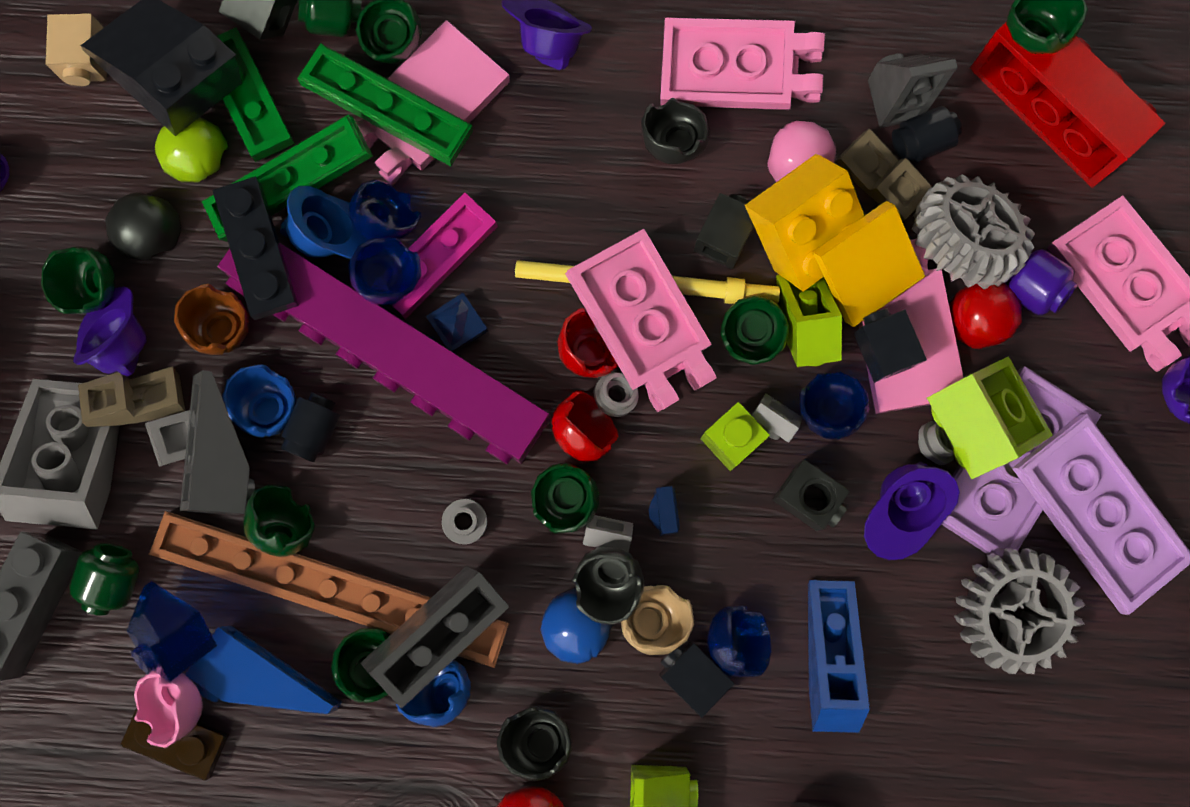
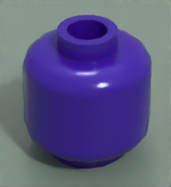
[1008,249,1077,316]

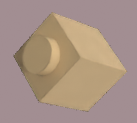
[46,14,107,86]

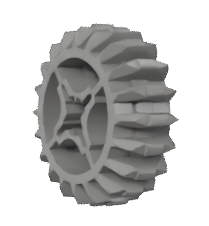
[912,174,1035,290]
[954,548,1086,674]

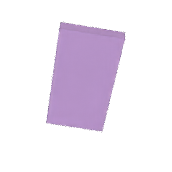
[942,366,1101,558]
[1012,413,1190,615]

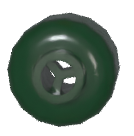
[298,0,361,37]
[70,543,140,616]

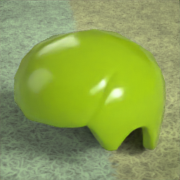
[155,117,228,182]

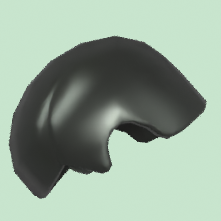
[641,98,710,164]
[105,193,181,260]
[572,547,644,625]
[496,707,572,781]

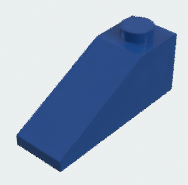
[808,580,870,733]
[185,626,342,714]

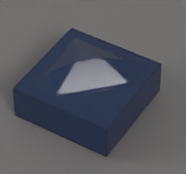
[426,293,488,354]
[649,486,680,536]

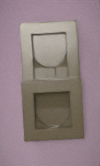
[835,129,933,221]
[78,366,185,427]

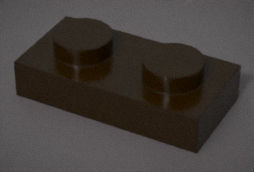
[120,707,229,781]

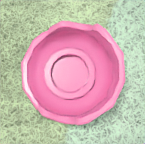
[768,121,836,182]
[134,667,203,748]

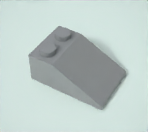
[0,379,120,530]

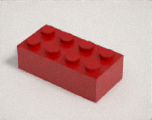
[969,23,1166,188]

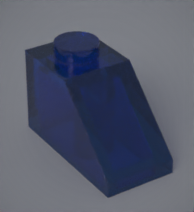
[126,581,217,682]

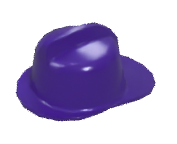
[501,0,592,70]
[73,287,147,376]
[864,461,960,560]

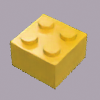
[745,154,864,292]

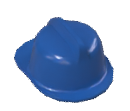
[280,186,384,261]

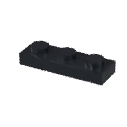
[212,176,299,320]

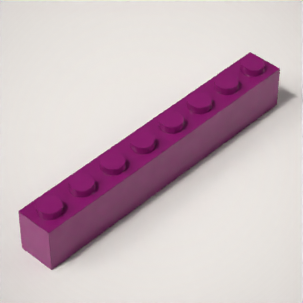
[217,243,550,465]

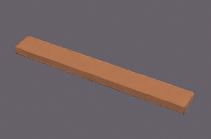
[149,511,510,668]

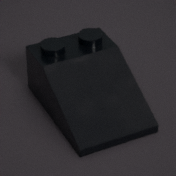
[81,0,242,136]

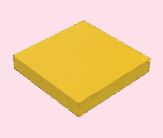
[812,201,925,327]

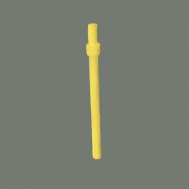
[515,260,780,304]

